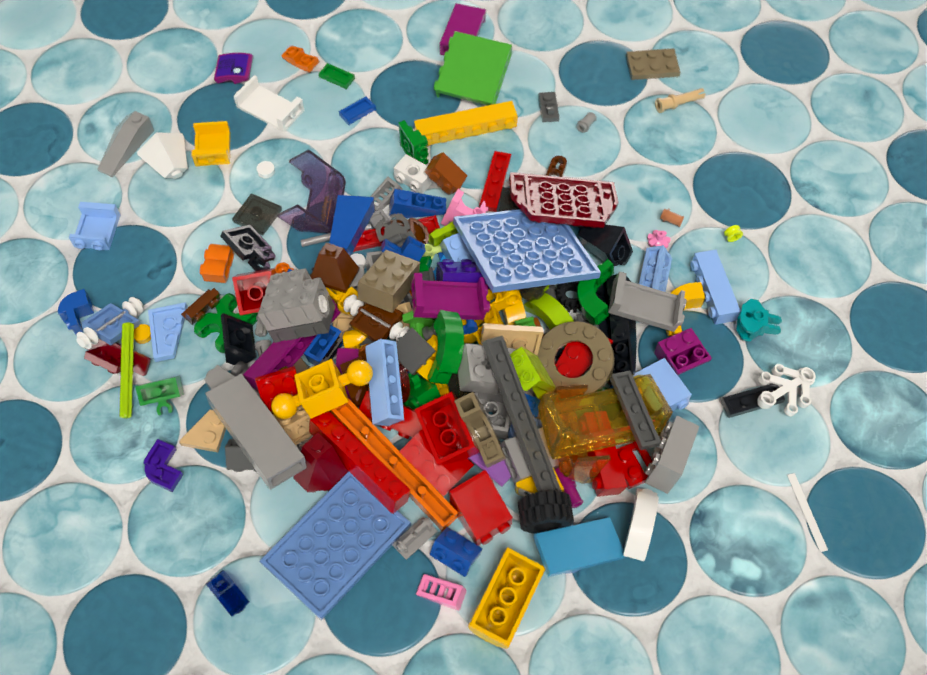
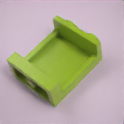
[510,346,557,399]

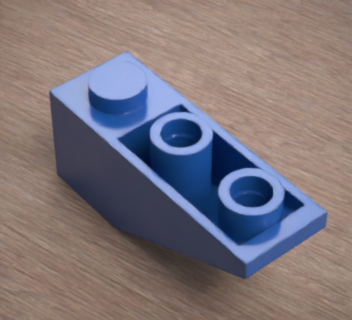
[389,189,446,218]

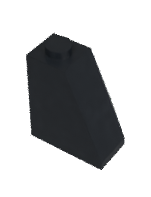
[578,225,633,266]

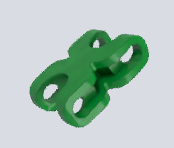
[194,293,258,353]

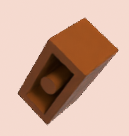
[424,152,468,195]

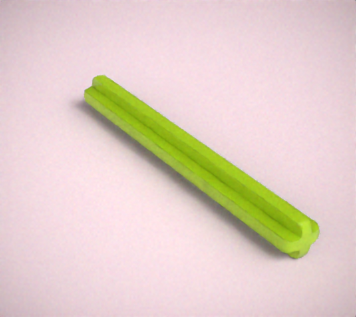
[119,322,134,419]

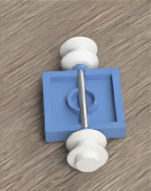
[76,297,143,349]

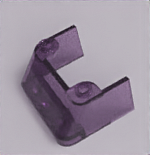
[277,149,346,233]

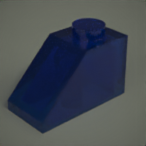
[206,570,250,617]

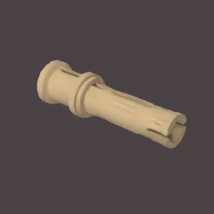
[655,88,705,113]

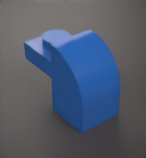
[381,236,426,261]
[58,289,94,336]

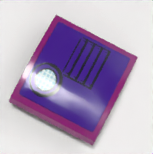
[214,53,253,84]

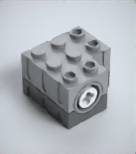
[258,268,335,343]

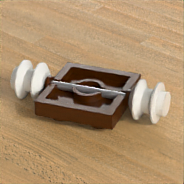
[343,295,410,342]

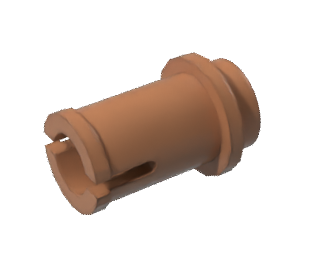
[660,208,684,227]

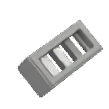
[370,177,403,211]

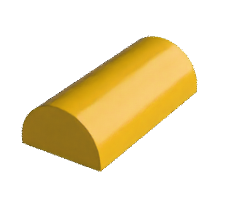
[468,547,545,649]

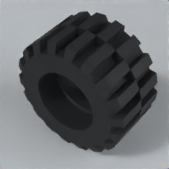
[518,490,574,534]

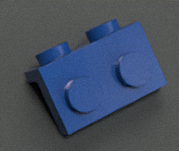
[430,527,483,577]

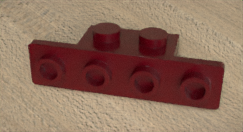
[84,338,150,376]

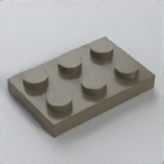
[626,48,680,80]

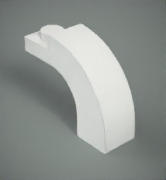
[623,488,659,561]

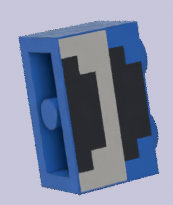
[304,325,344,366]

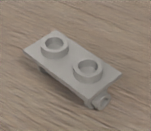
[392,517,438,560]

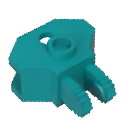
[736,299,782,342]

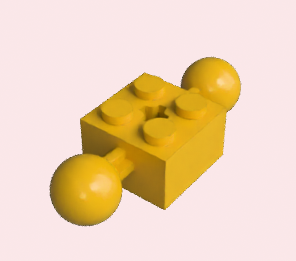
[271,359,373,419]

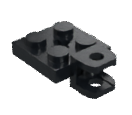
[220,225,276,271]

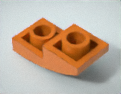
[281,45,319,72]

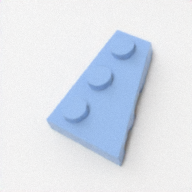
[148,302,188,362]

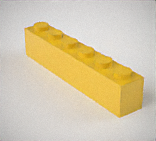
[414,101,518,146]

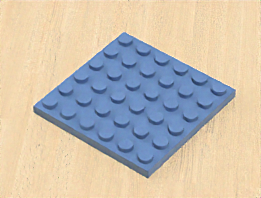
[453,209,601,293]

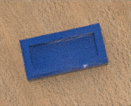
[339,96,376,125]

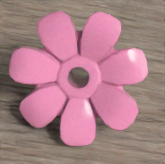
[647,230,671,248]

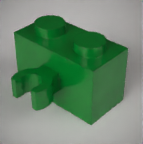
[401,373,441,411]
[135,375,184,415]

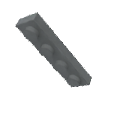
[610,370,661,450]

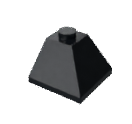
[221,313,257,365]

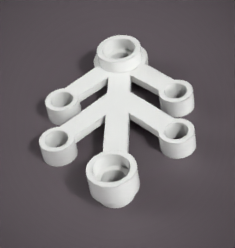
[757,364,816,417]

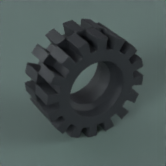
[556,281,581,313]

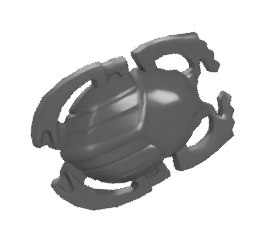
[375,213,417,247]

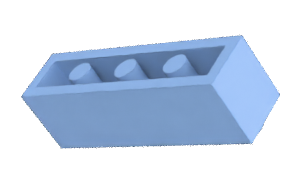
[690,249,741,325]
[366,339,404,426]

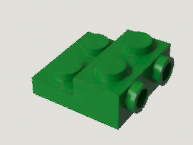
[398,120,429,165]

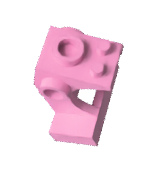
[441,189,488,226]

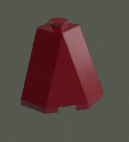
[293,433,348,493]

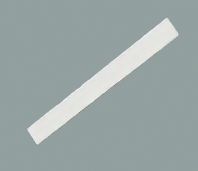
[787,473,828,552]

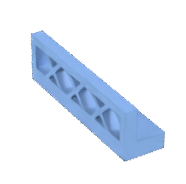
[639,245,672,292]

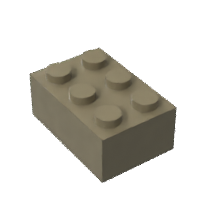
[358,250,420,313]

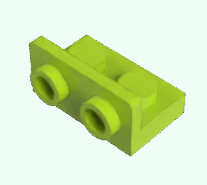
[428,221,458,247]

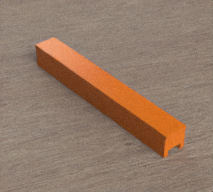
[331,398,458,532]

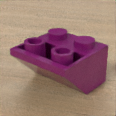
[654,328,712,375]

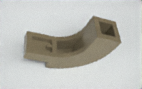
[455,392,506,468]

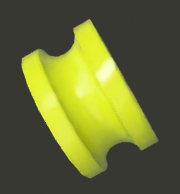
[724,225,743,242]

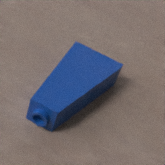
[329,195,375,256]

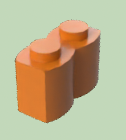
[200,244,234,283]

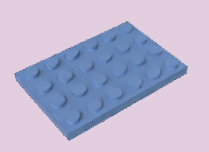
[260,472,411,621]

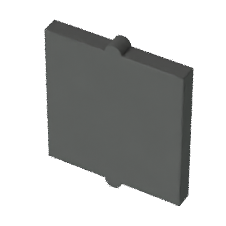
[397,328,436,375]

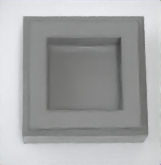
[369,208,390,229]

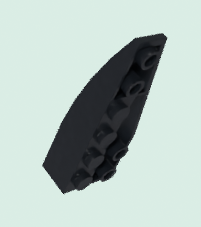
[596,274,637,376]

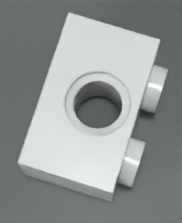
[394,154,434,194]

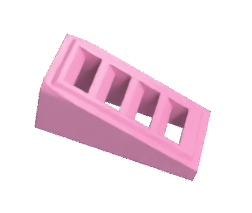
[416,574,466,611]

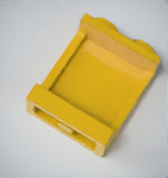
[191,121,231,166]

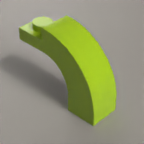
[523,292,574,347]

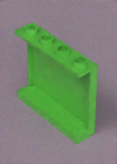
[434,31,512,106]

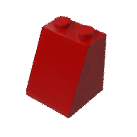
[232,268,276,315]
[449,470,513,545]

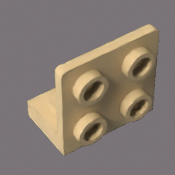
[272,406,312,445]

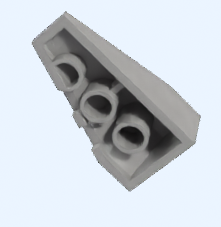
[98,111,154,178]

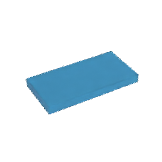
[533,517,626,577]

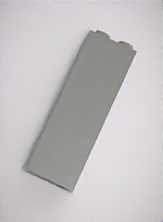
[205,374,307,490]

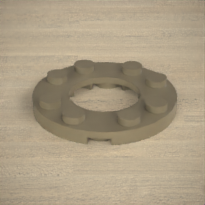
[537,321,614,400]

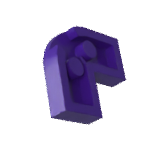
[144,439,183,492]

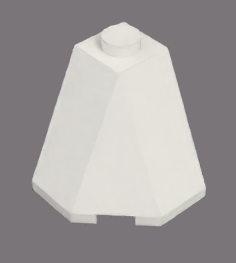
[137,132,188,179]

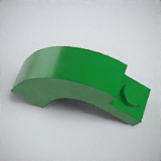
[578,259,614,325]
[427,310,464,384]

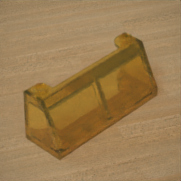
[538,374,673,460]

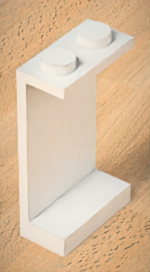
[234,75,305,132]

